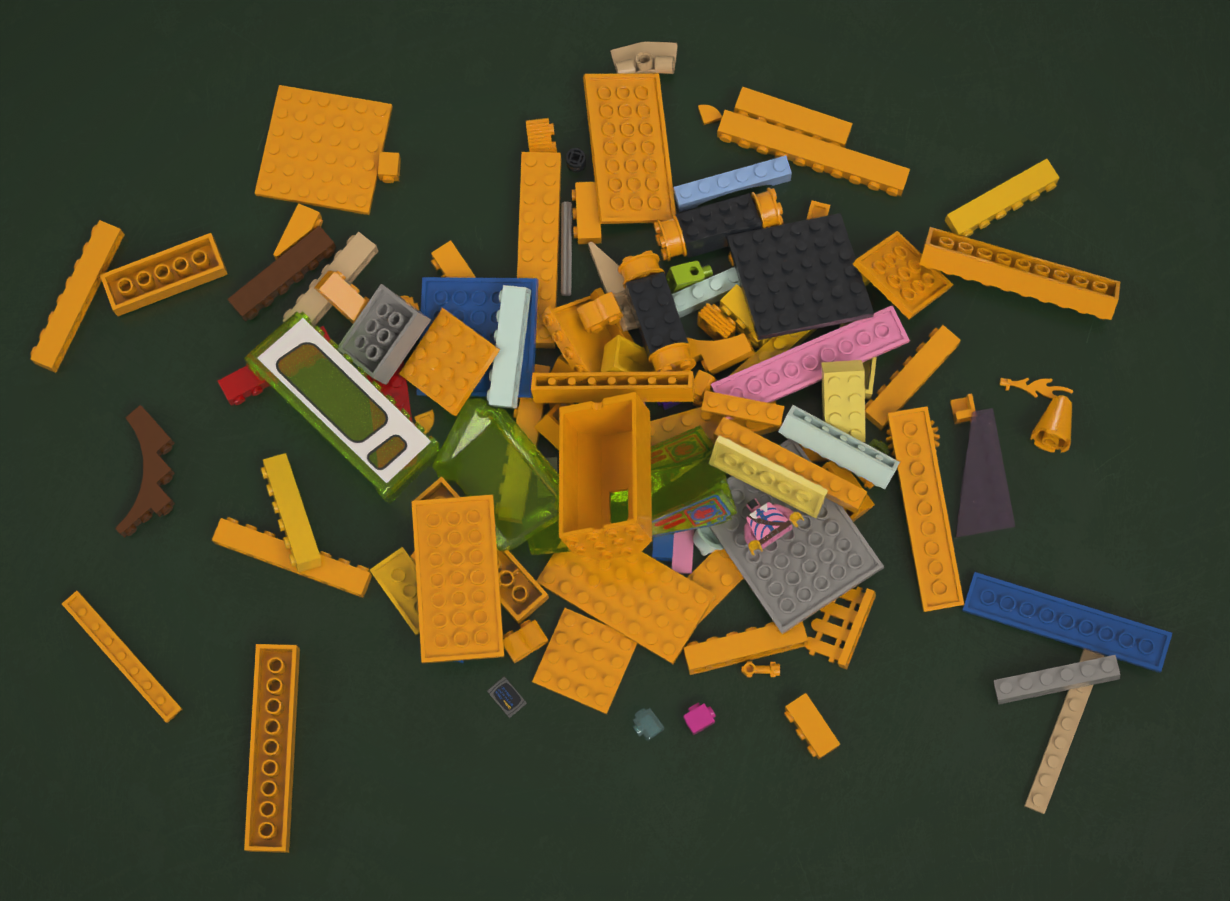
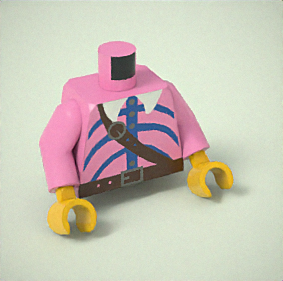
[744,498,804,555]

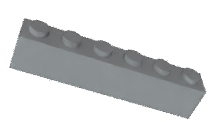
[994,655,1120,704]

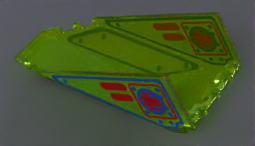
[522,426,737,555]

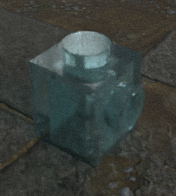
[633,708,664,741]

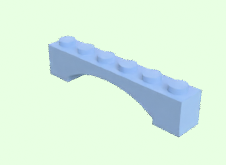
[674,156,792,212]

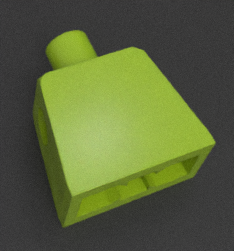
[666,261,713,294]

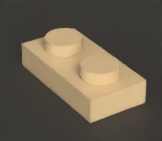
[613,291,637,331]

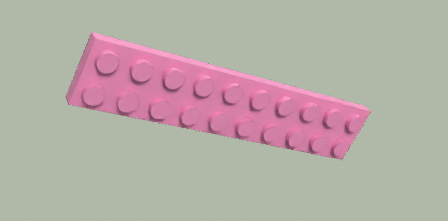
[711,305,910,420]

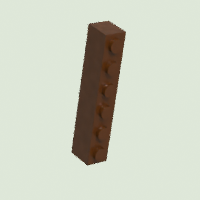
[228,226,336,322]

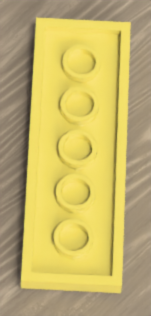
[709,435,828,518]

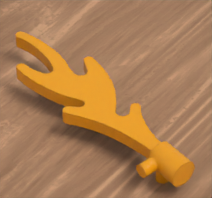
[1000,378,1073,399]

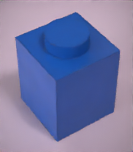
[652,530,674,562]

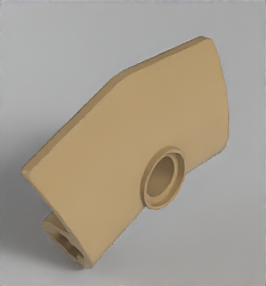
[611,42,677,74]

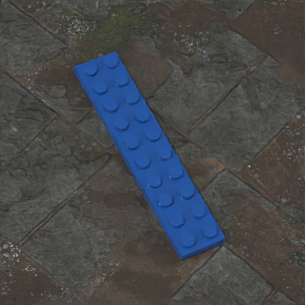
[963,572,1172,673]

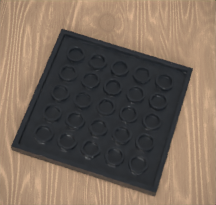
[726,213,874,340]

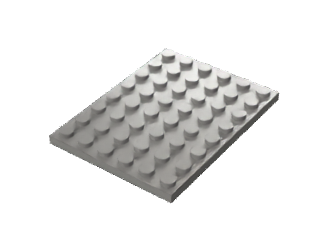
[693,439,884,634]

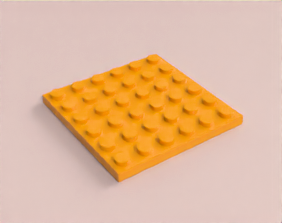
[255,85,393,215]

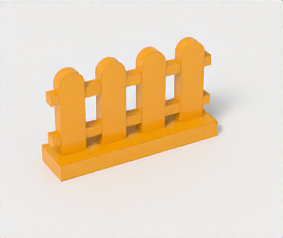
[805,587,876,670]

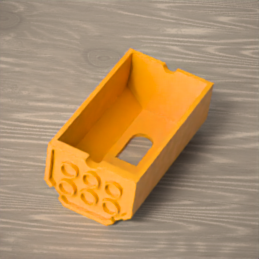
[559,392,652,561]

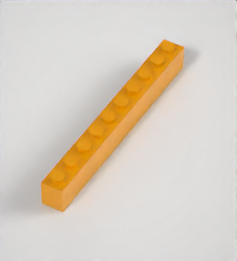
[717,110,910,196]

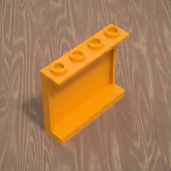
[539,288,635,372]

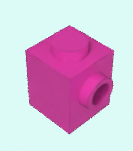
[683,703,716,735]

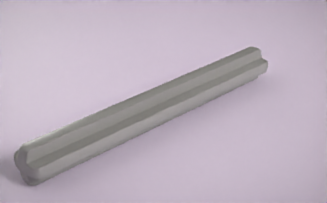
[561,202,572,296]

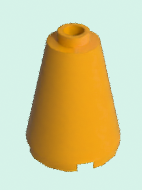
[1030,395,1072,453]

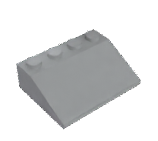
[336,284,431,385]

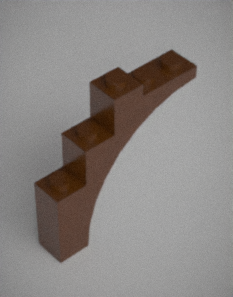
[115,405,175,538]

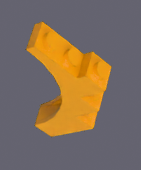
[643,333,756,375]

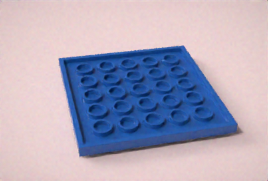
[417,277,539,398]

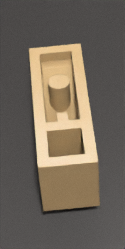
[588,242,625,293]

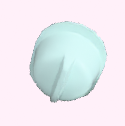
[693,520,724,556]

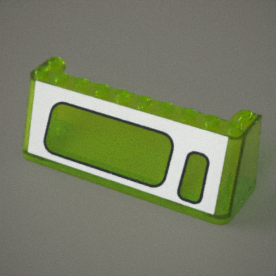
[243,311,440,505]

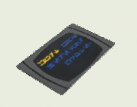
[487,677,527,718]

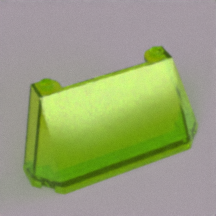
[432,398,559,552]

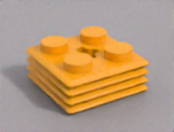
[697,303,736,341]

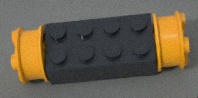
[653,187,784,261]
[618,250,696,372]

